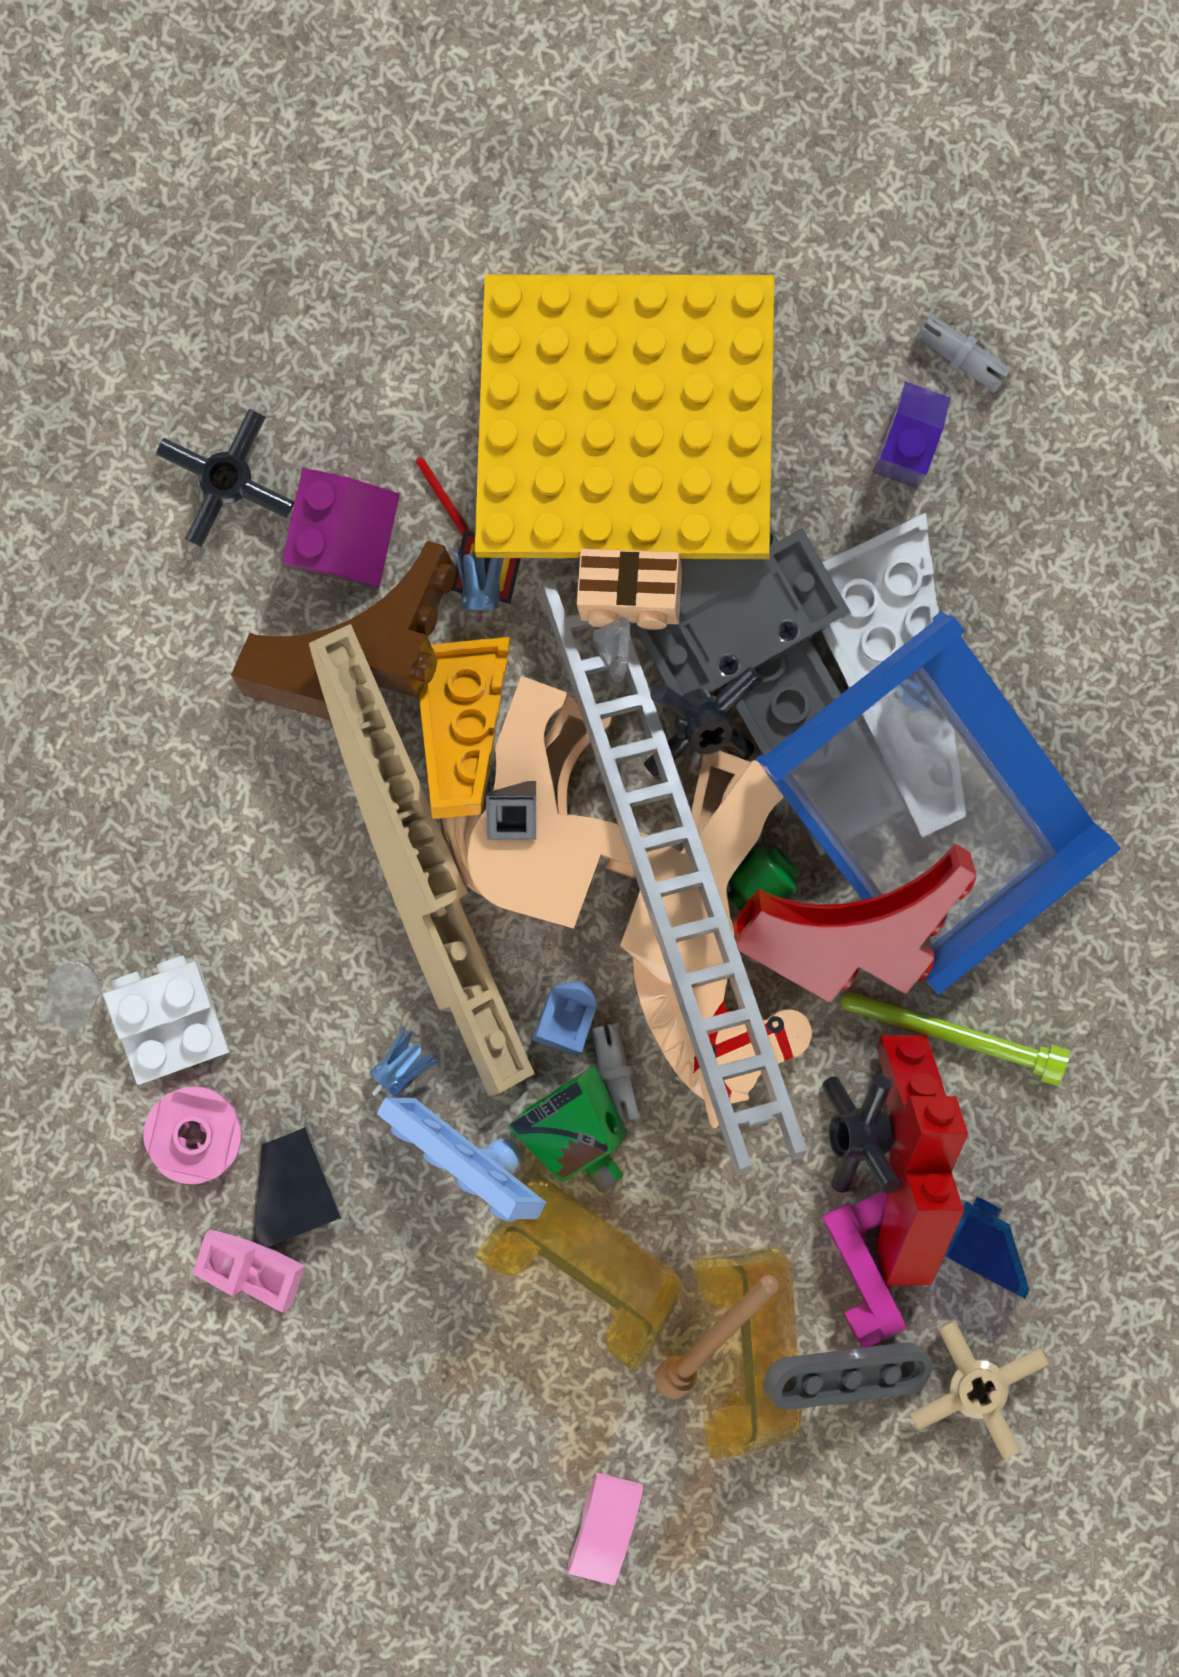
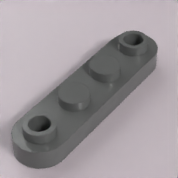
[763,1342,933,1410]

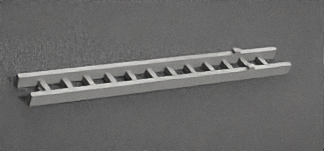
[540,580,807,1176]

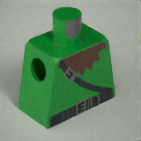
[508,1065,627,1191]

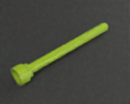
[841,992,1070,1087]

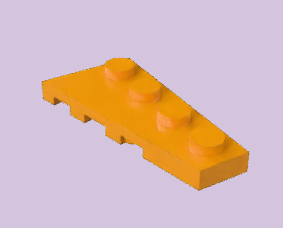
[419,637,510,819]

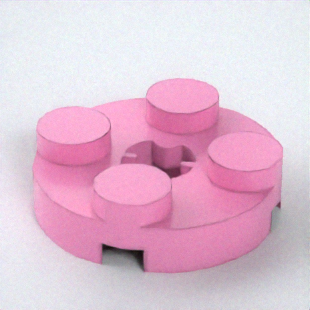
[143,1086,242,1184]

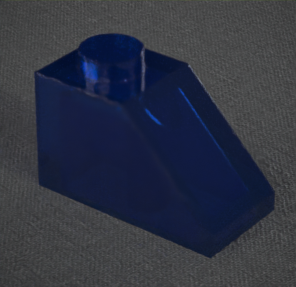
[945,1196,1030,1299]

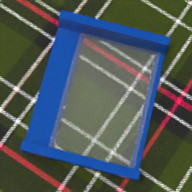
[756,611,1121,995]

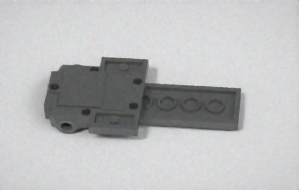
[633,514,906,856]

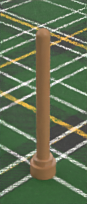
[654,1275,779,1399]

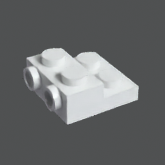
[103,955,230,1085]

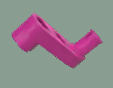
[822,1191,907,1348]

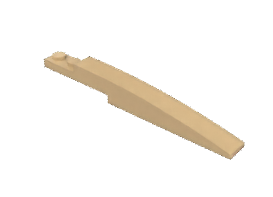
[308,624,535,1096]

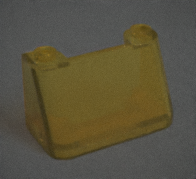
[474,1179,682,1372]
[693,1246,802,1459]

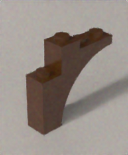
[231,541,456,721]

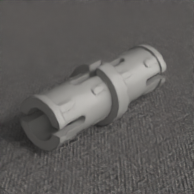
[915,313,1012,393]
[589,1022,641,1122]

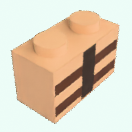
[577,549,683,630]

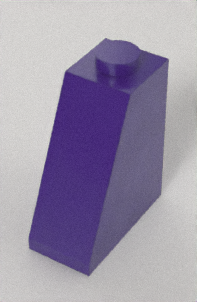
[872,381,950,488]

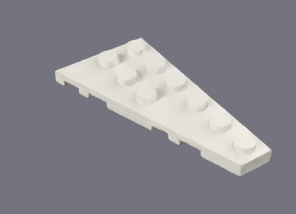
[821,513,966,838]

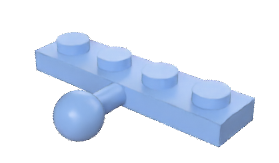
[377,1097,547,1222]

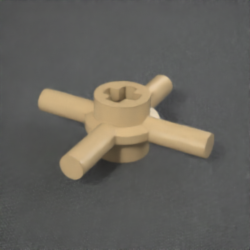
[909,1319,1049,1460]

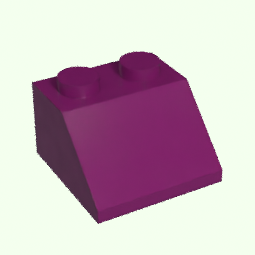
[282,467,400,588]

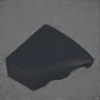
[254,1126,342,1248]

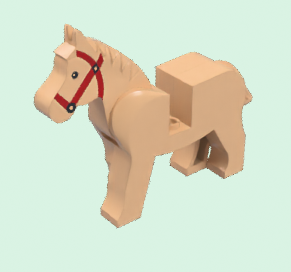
[440,676,812,1129]

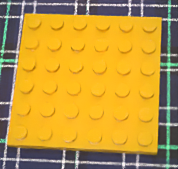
[475,274,775,560]

